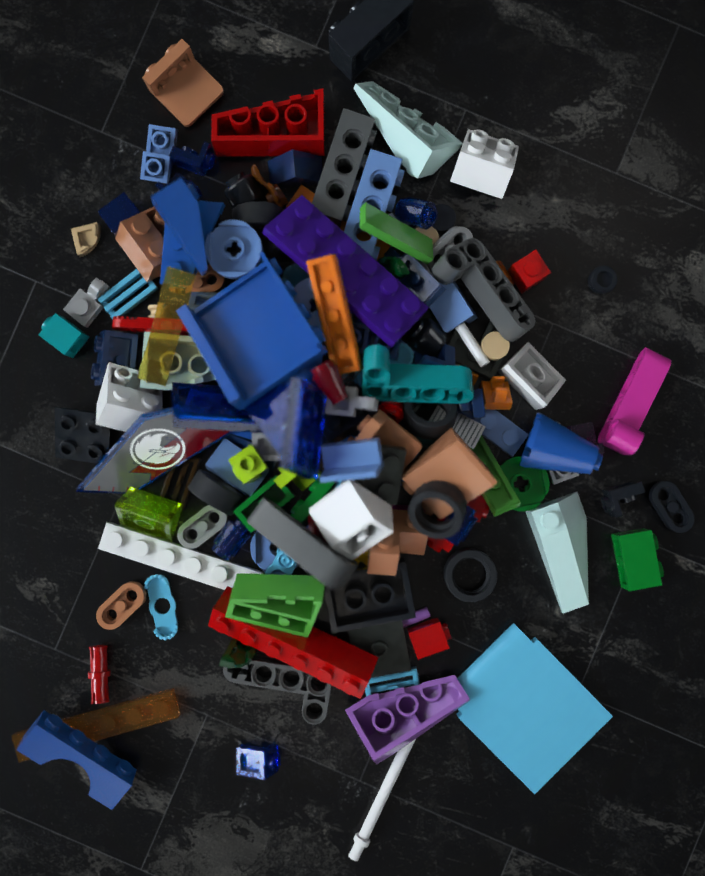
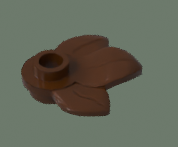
[251,164,288,209]

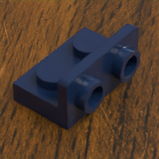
[91,330,138,386]

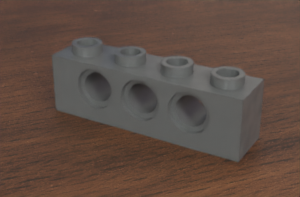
[312,108,377,228]

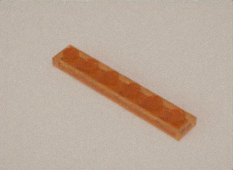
[12,688,181,762]

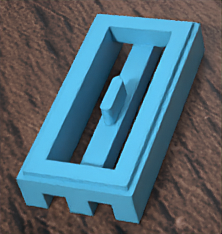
[97,269,159,319]
[365,666,420,697]

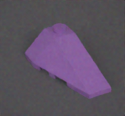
[345,675,470,765]

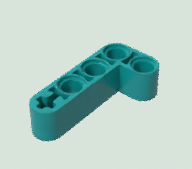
[362,345,474,404]

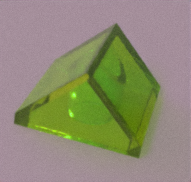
[115,487,183,542]

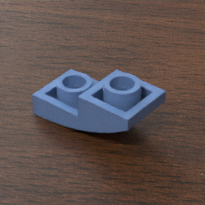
[140,124,178,184]

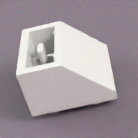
[450,129,519,199]
[96,362,162,433]
[309,480,394,560]

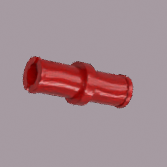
[88,645,111,704]

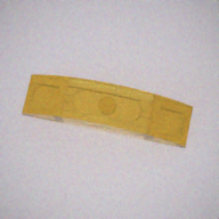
[137,266,196,386]

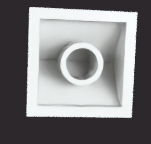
[497,342,566,410]

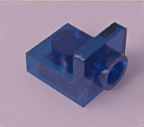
[169,141,215,177]
[236,744,280,780]

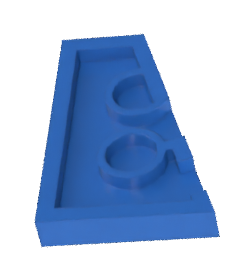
[160,201,225,288]

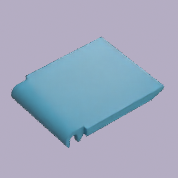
[457,623,613,794]

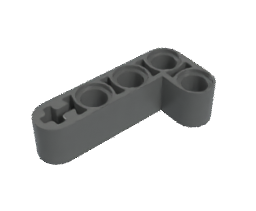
[432,238,535,342]
[247,497,359,589]
[223,654,331,725]

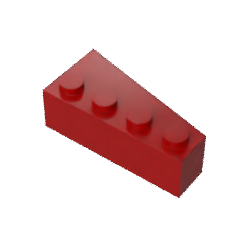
[211,88,324,157]

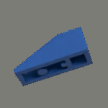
[151,178,208,276]

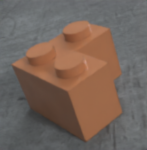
[367,509,428,576]

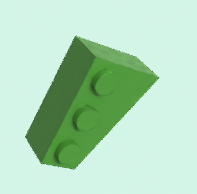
[225,573,325,638]

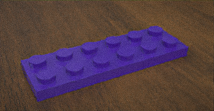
[263,195,429,348]

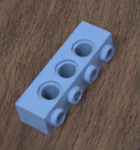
[344,149,405,261]

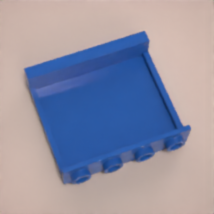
[176,251,328,410]

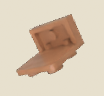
[142,39,224,127]
[347,409,422,471]

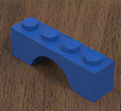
[16,710,137,810]

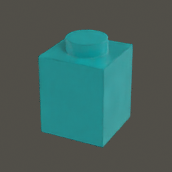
[39,313,89,358]

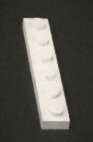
[98,522,264,590]

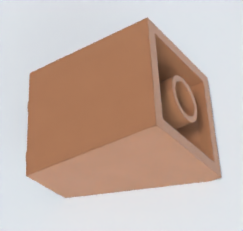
[401,427,498,520]

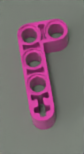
[597,347,672,455]

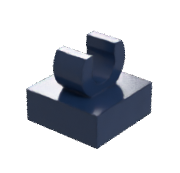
[457,388,486,419]

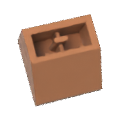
[115,207,165,282]

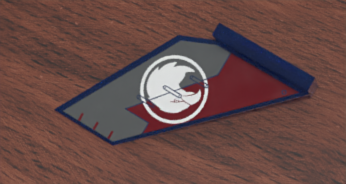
[76,382,263,494]

